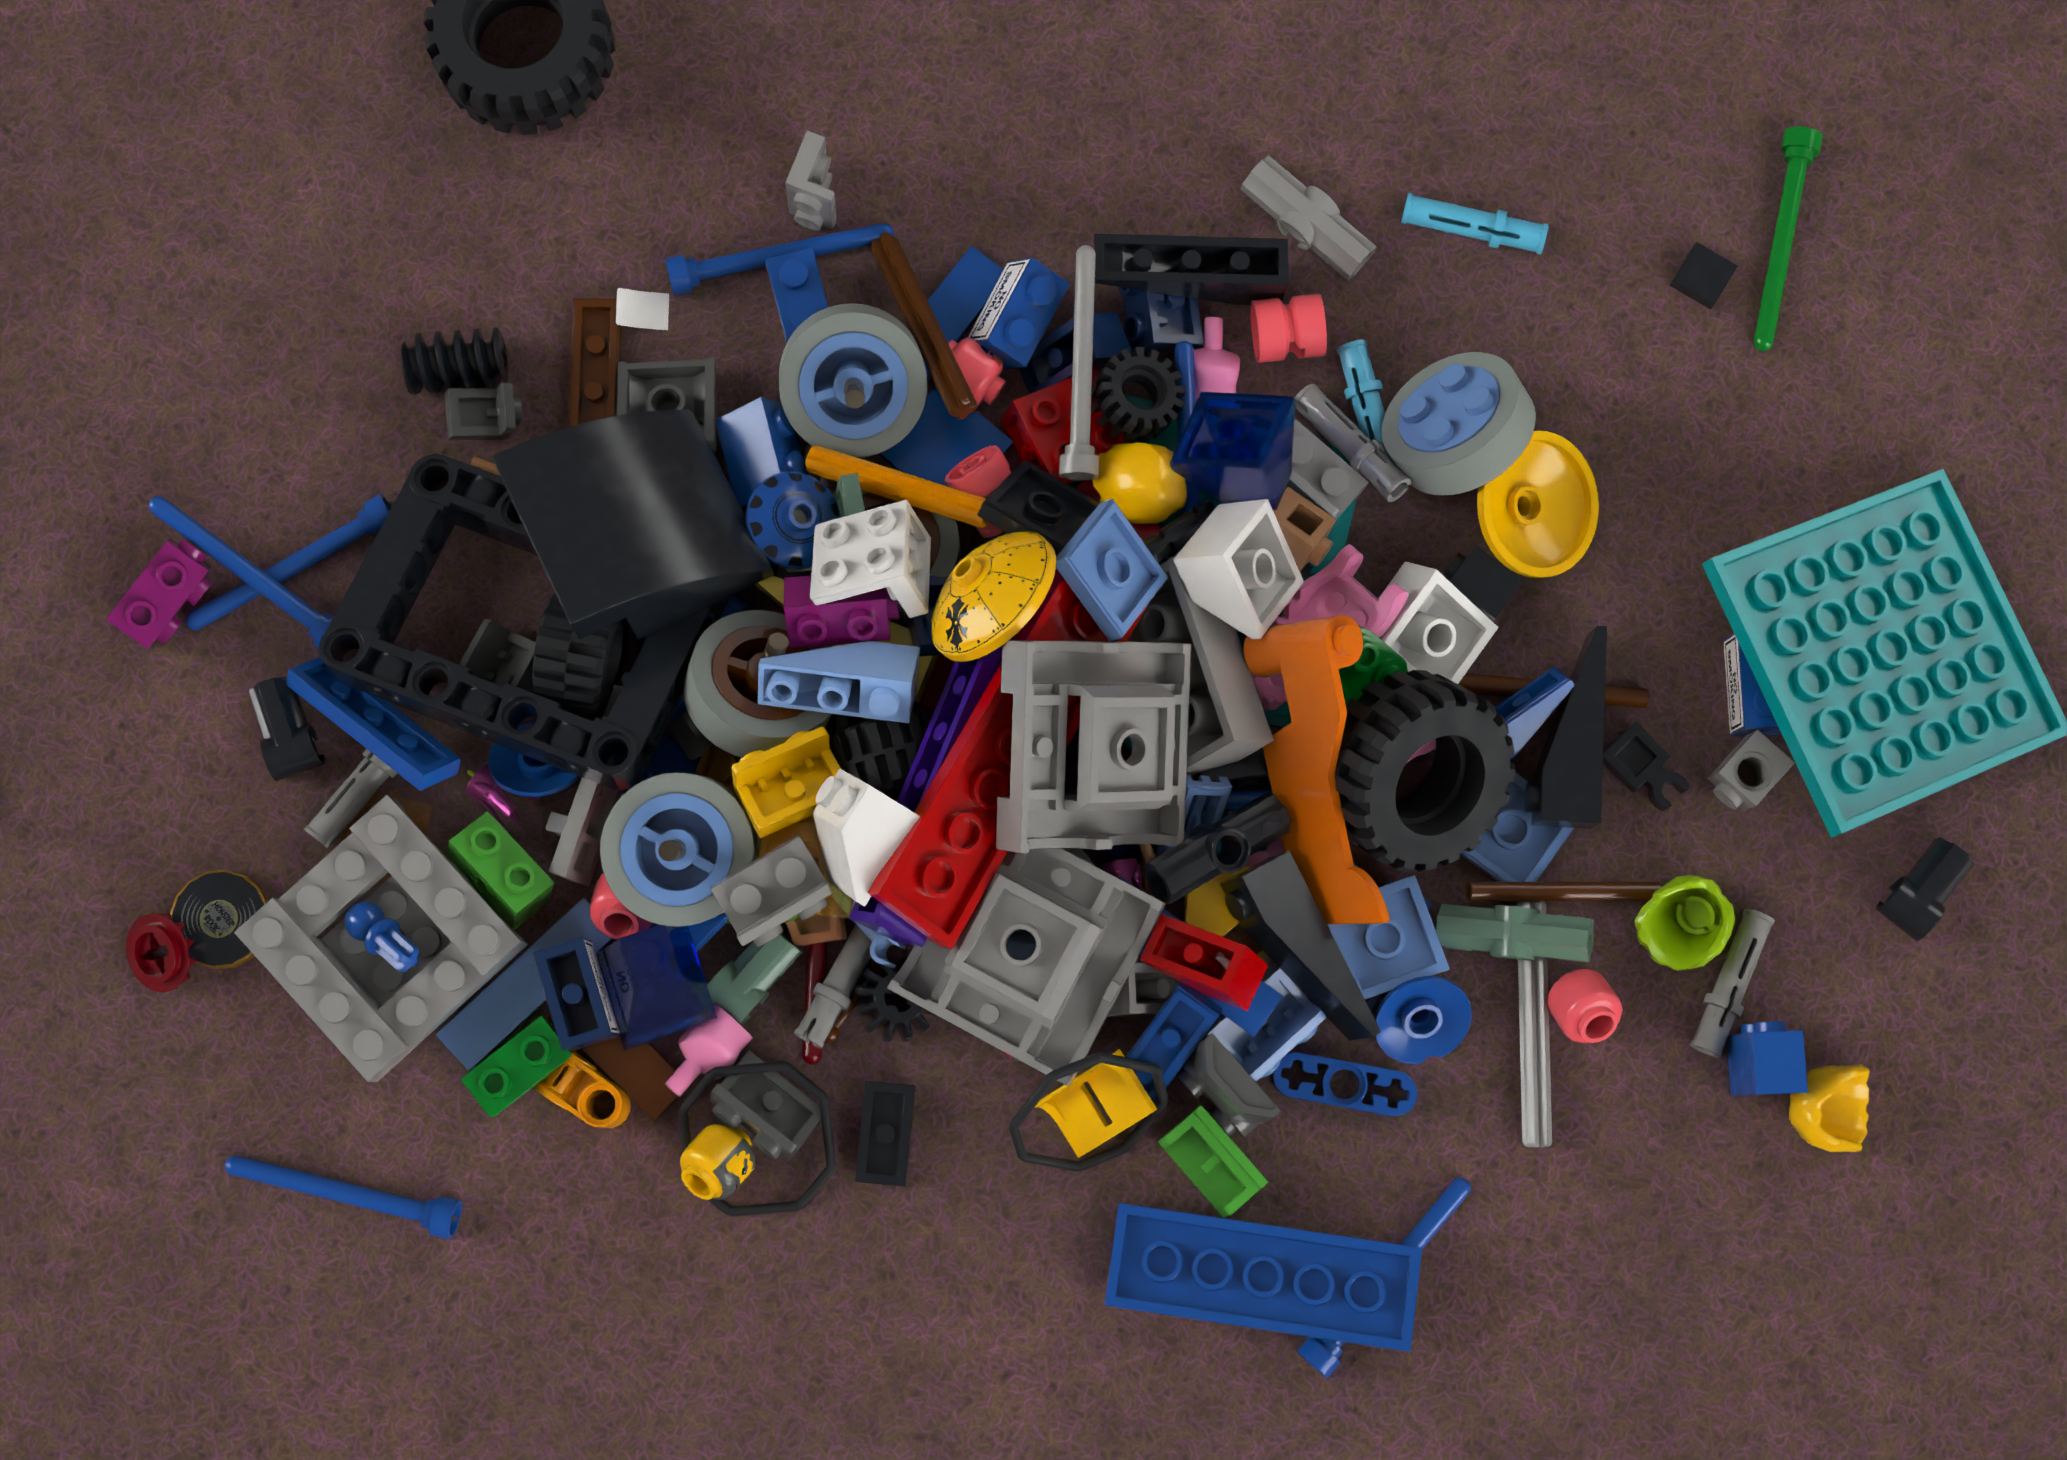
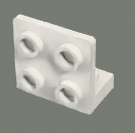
[810,499,931,618]

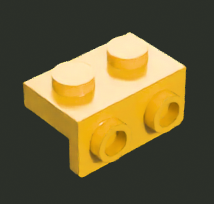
[731,727,841,838]

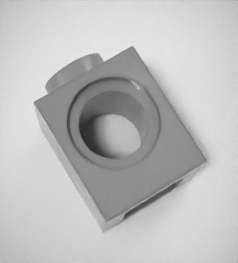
[1707,729,1795,811]

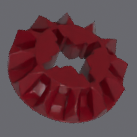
[126,913,197,992]

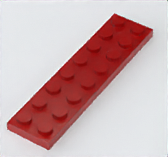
[867,568,1147,949]

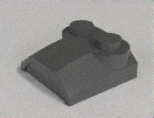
[617,357,719,453]
[1177,1033,1281,1138]

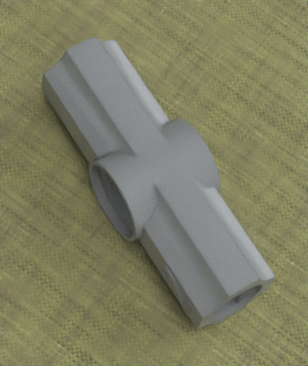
[1240,155,1377,281]

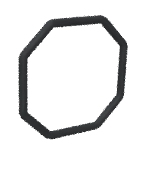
[1009,1052,1168,1171]
[678,1061,836,1217]

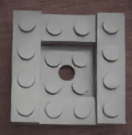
[996,640,1191,853]
[234,795,528,1082]
[887,848,1166,1086]

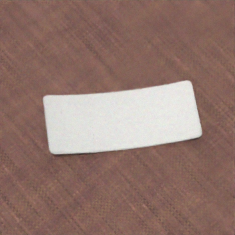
[616,288,669,330]

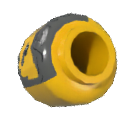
[680,1124,755,1200]

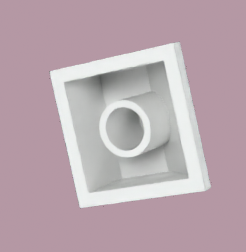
[1173,499,1304,639]
[1378,561,1499,684]
[813,769,920,906]

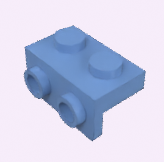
[1206,962,1326,1082]

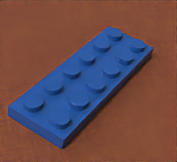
[1104,1203,1422,1352]

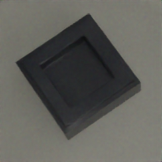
[1669,242,1738,310]

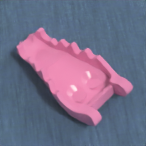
[1250,544,1408,711]

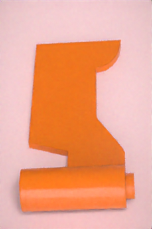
[1243,615,1390,924]

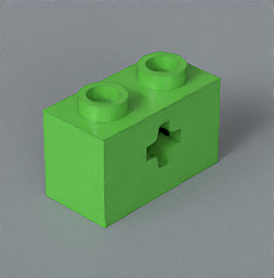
[446,811,555,930]

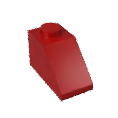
[1140,914,1268,1011]

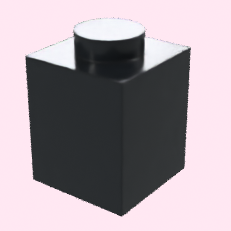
[1442,546,1524,622]

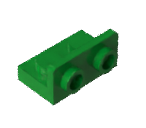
[461,1015,572,1117]

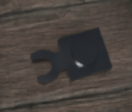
[1603,722,1690,811]

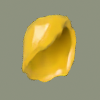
[1092,442,1187,524]
[1789,1064,1870,1152]

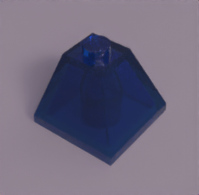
[1170,392,1295,510]
[596,925,717,1050]

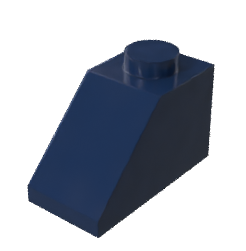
[1019,312,1132,394]

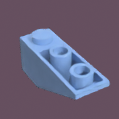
[758,641,920,723]

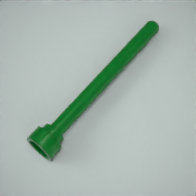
[1754,126,1823,352]

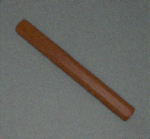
[871,232,977,420]

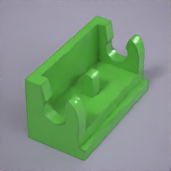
[1158,1105,1269,1218]

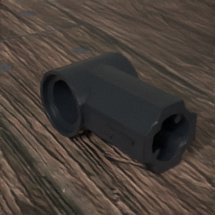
[248,676,325,781]
[1876,837,1974,941]

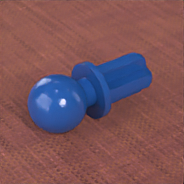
[344,901,419,972]

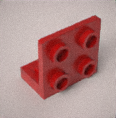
[1000,369,1135,485]

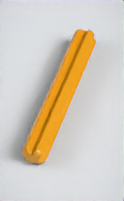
[805,445,989,528]

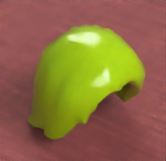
[1634,875,1735,971]

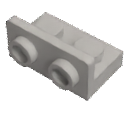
[785,130,837,231]
[1256,419,1369,520]
[710,834,832,947]

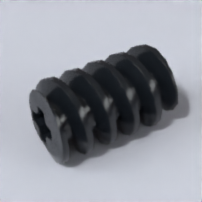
[401,327,509,395]

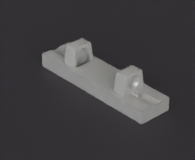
[545,685,623,887]

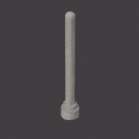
[1059,245,1099,481]

